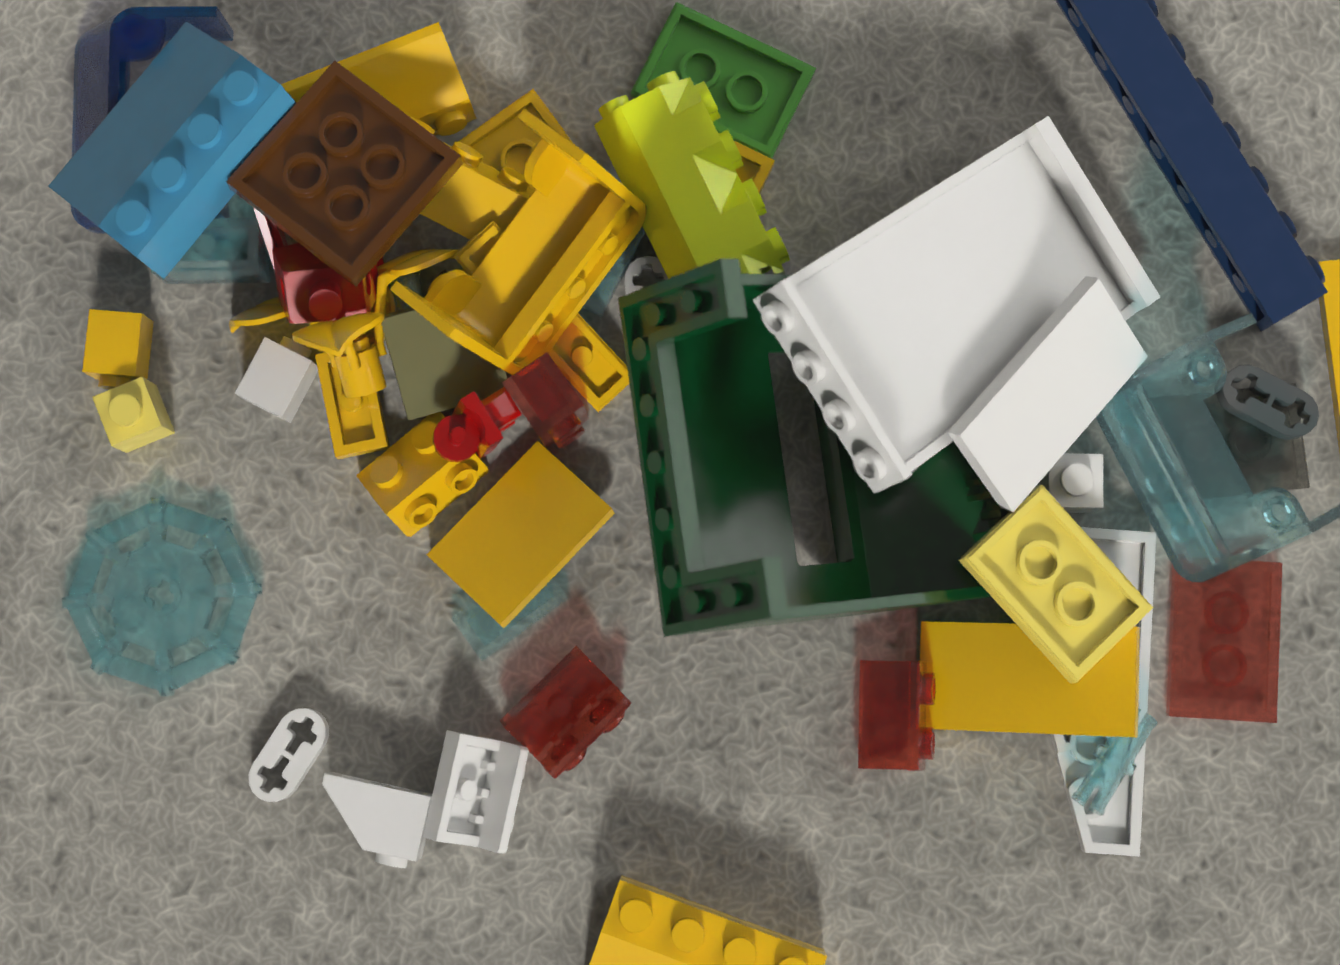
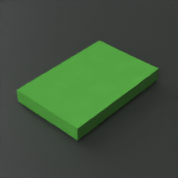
[631,2,816,159]

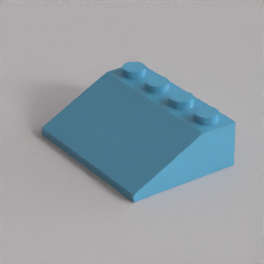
[48,22,296,279]

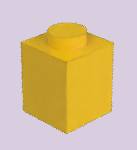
[82,309,154,390]

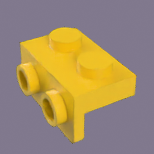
[356,412,489,537]

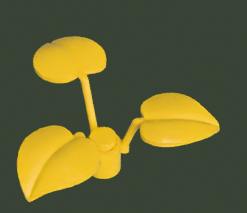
[229,249,459,398]

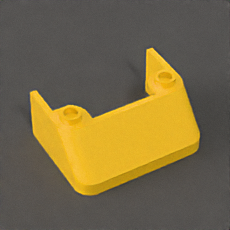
[390,108,647,377]

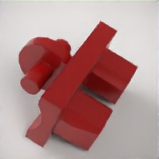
[433,387,522,462]

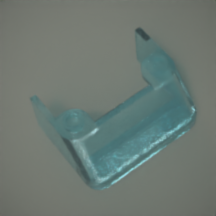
[1096,313,1340,582]

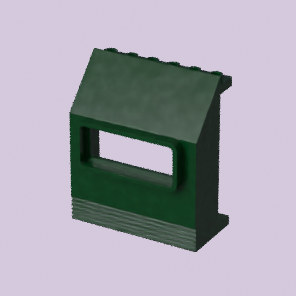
[618,258,1039,637]

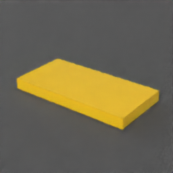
[918,621,1140,738]

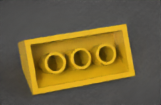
[281,22,477,136]
[589,875,827,965]

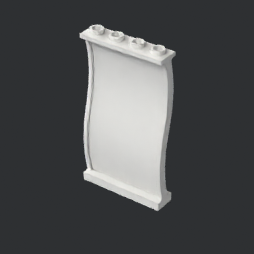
[753,116,1160,494]

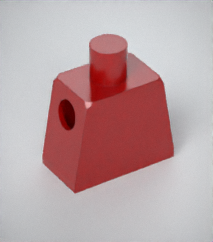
[272,245,378,324]

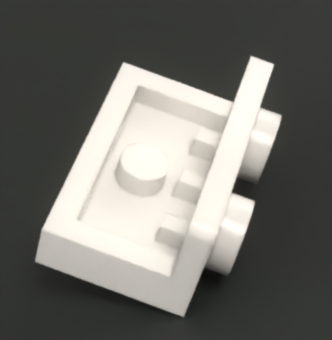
[423,730,529,854]

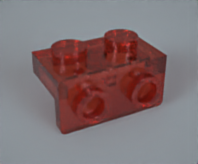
[500,645,631,779]
[858,660,936,771]

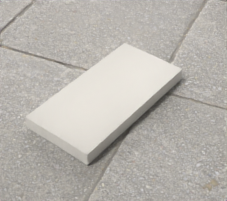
[947,276,1148,512]

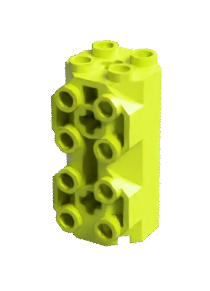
[594,71,790,278]

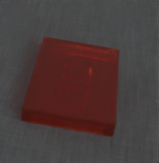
[1166,556,1283,723]

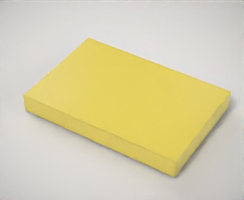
[959,484,1153,683]

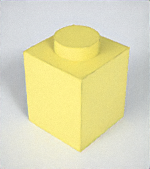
[92,377,175,453]

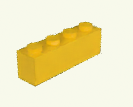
[410,117,535,239]

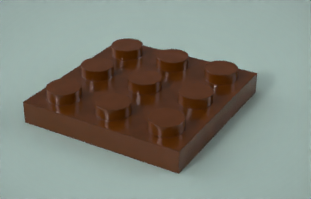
[226,61,463,287]

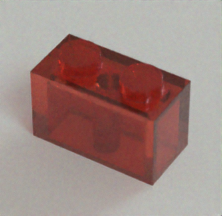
[502,352,589,449]

